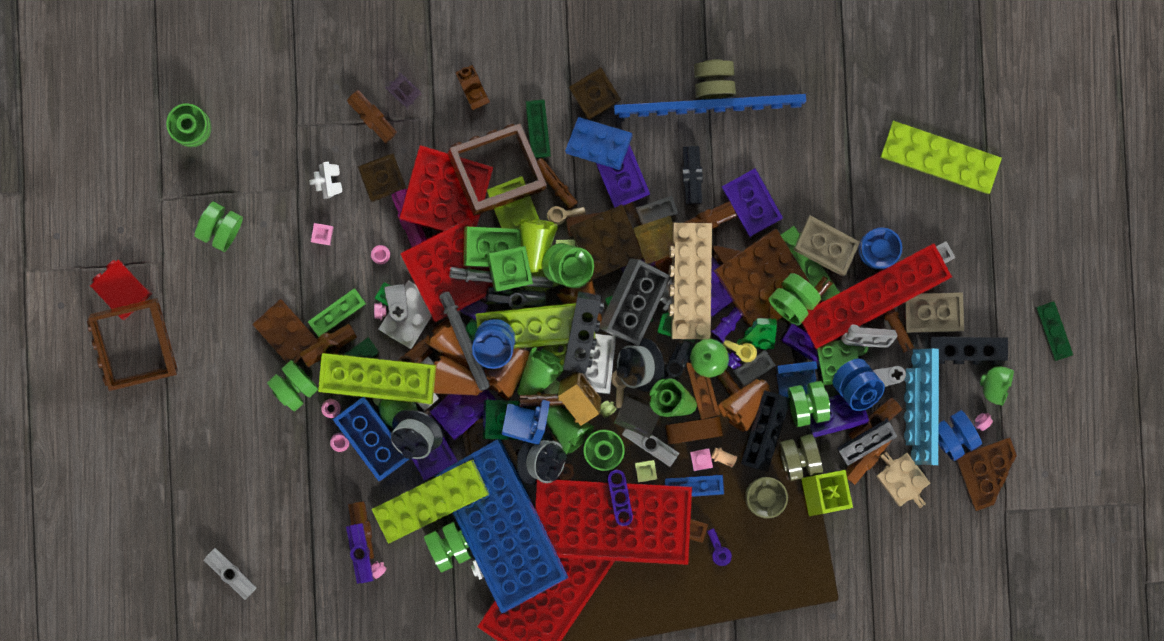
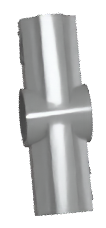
[622,421,679,467]
[204,548,257,600]

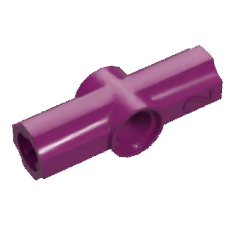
[392,189,427,247]

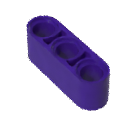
[608,470,633,526]

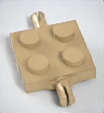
[876,451,930,508]

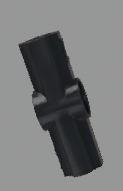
[682,146,703,205]
[486,286,546,309]
[663,339,694,381]

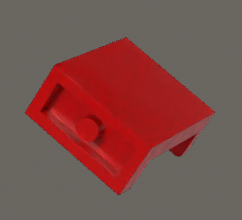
[90,260,152,320]

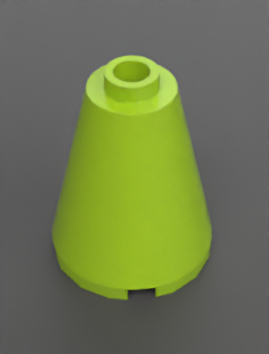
[519,219,558,272]

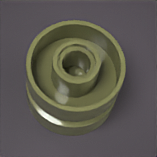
[694,59,736,99]
[780,434,823,481]
[745,477,788,518]

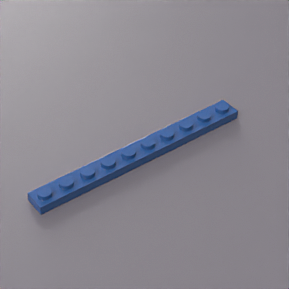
[614,94,806,118]

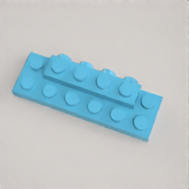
[904,349,939,465]

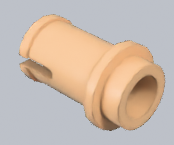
[711,447,737,468]

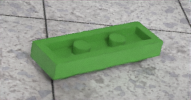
[308,288,366,337]

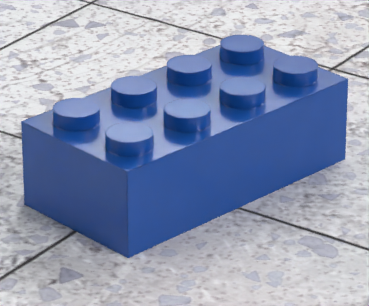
[333,397,410,481]

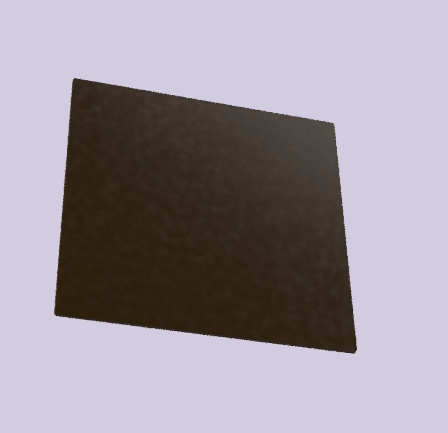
[483,307,839,641]

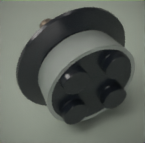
[616,338,667,392]
[391,410,443,459]
[516,432,567,485]

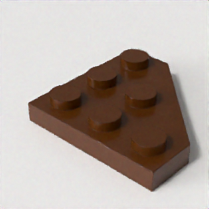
[956,437,1017,511]

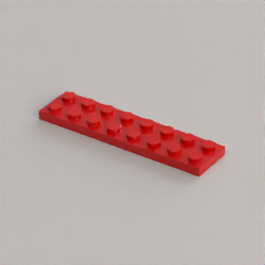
[802,244,952,349]

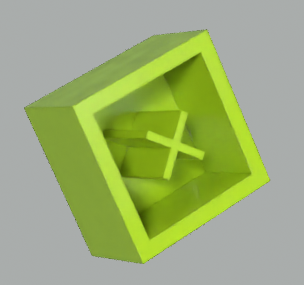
[802,470,853,516]

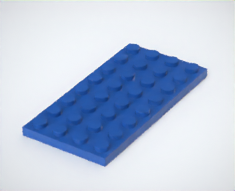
[434,439,569,613]

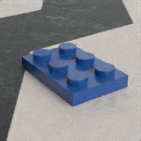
[565,117,633,170]

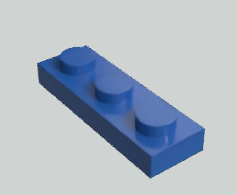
[665,475,724,496]

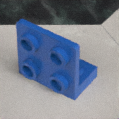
[775,361,817,397]
[502,400,550,445]

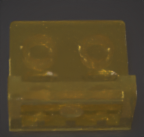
[633,216,673,264]

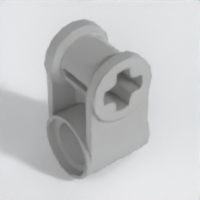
[385,284,408,322]
[873,366,906,387]

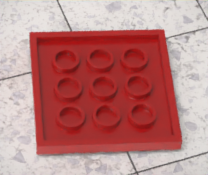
[399,145,493,232]
[400,218,493,322]

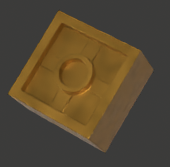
[557,372,601,426]

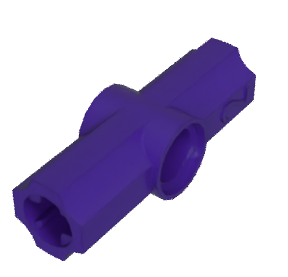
[346,523,374,584]

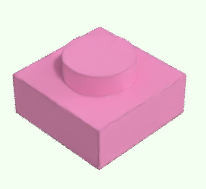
[311,223,334,246]
[690,449,713,471]

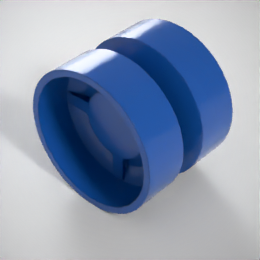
[858,228,902,270]
[472,319,515,369]
[833,359,885,411]
[938,410,982,461]

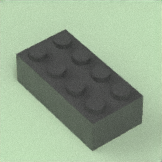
[599,258,670,346]

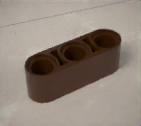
[665,417,723,445]

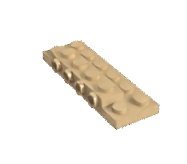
[668,223,712,339]

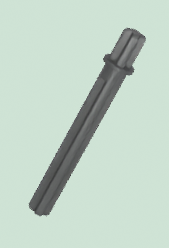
[449,267,554,288]
[440,292,490,391]

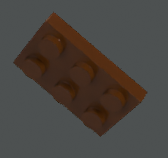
[252,299,317,364]

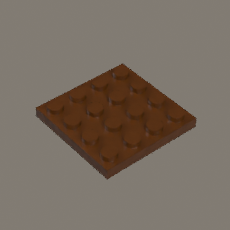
[713,229,811,327]

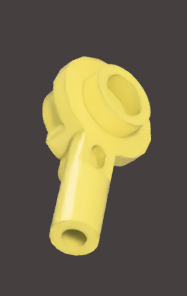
[721,339,757,362]

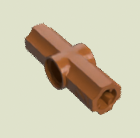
[845,440,892,485]

